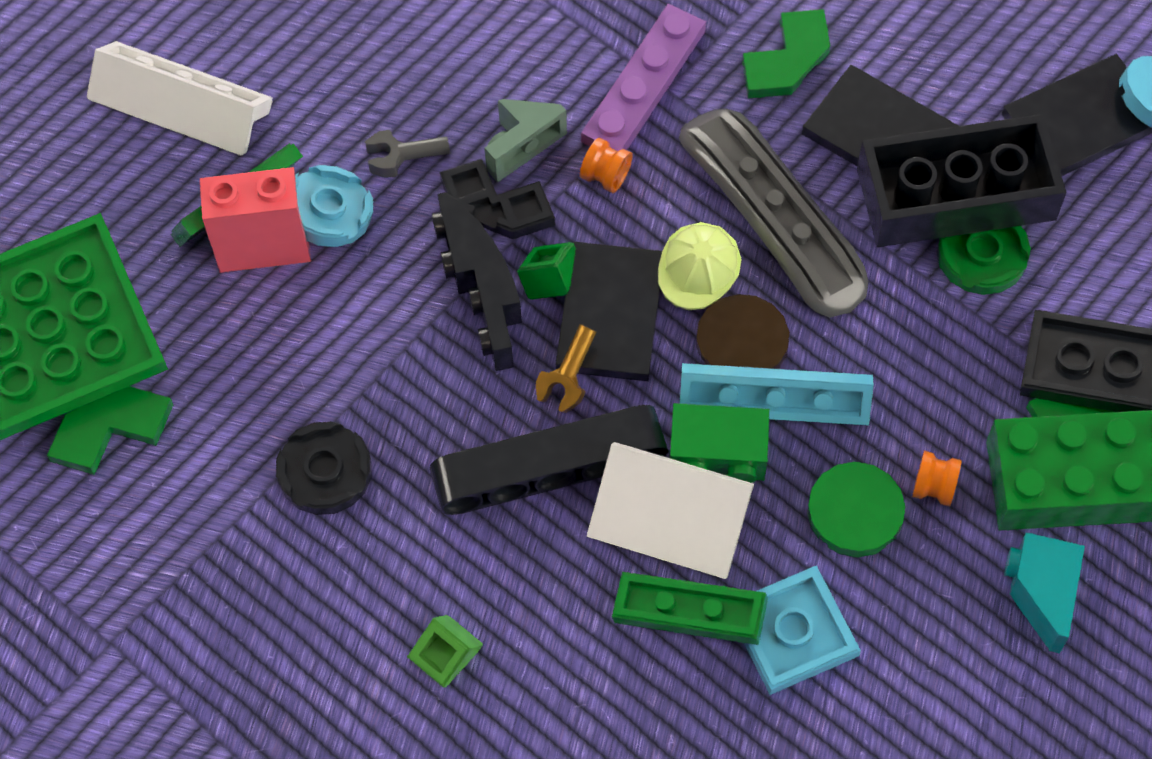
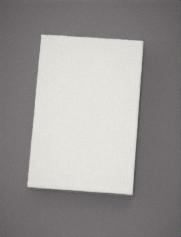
[586,442,754,579]

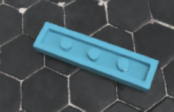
[680,363,874,425]

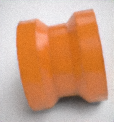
[580,137,633,193]
[912,450,962,507]

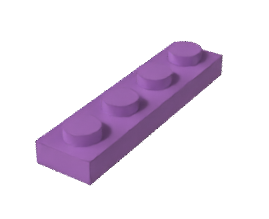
[581,4,706,151]

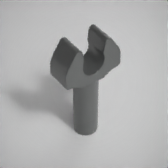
[365,130,450,178]

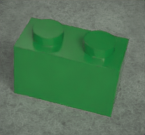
[670,403,770,483]

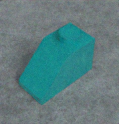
[1004,532,1085,654]

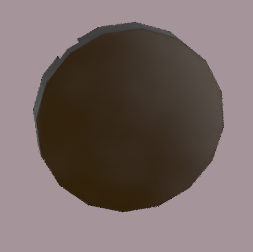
[696,294,790,369]

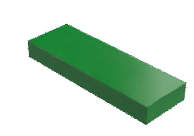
[612,572,768,645]

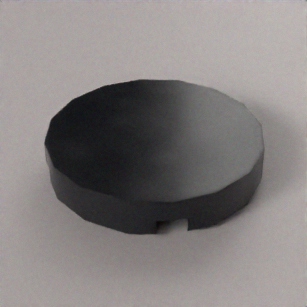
[276,421,372,515]

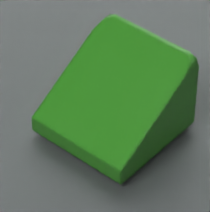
[407,615,483,688]

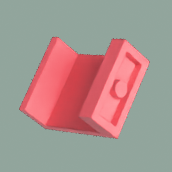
[200,167,311,273]

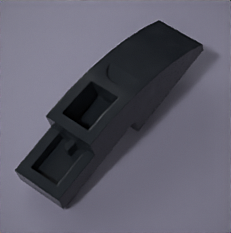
[432,192,522,371]

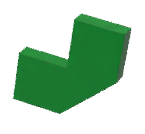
[742,9,830,98]
[47,386,174,475]

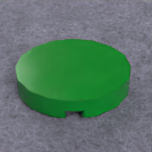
[936,226,1031,295]
[807,462,906,557]

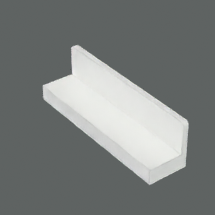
[87,41,273,155]

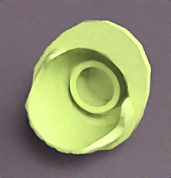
[658,222,742,310]

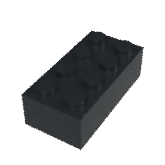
[857,114,1067,248]

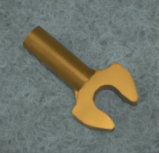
[536,324,597,413]

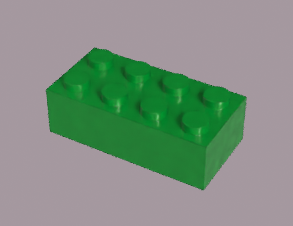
[986,410,1152,531]

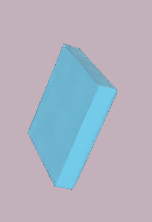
[744,565,861,695]

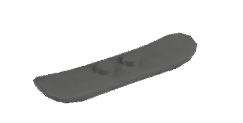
[679,108,869,318]

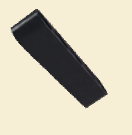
[430,405,669,515]

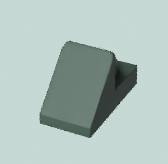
[484,99,567,183]

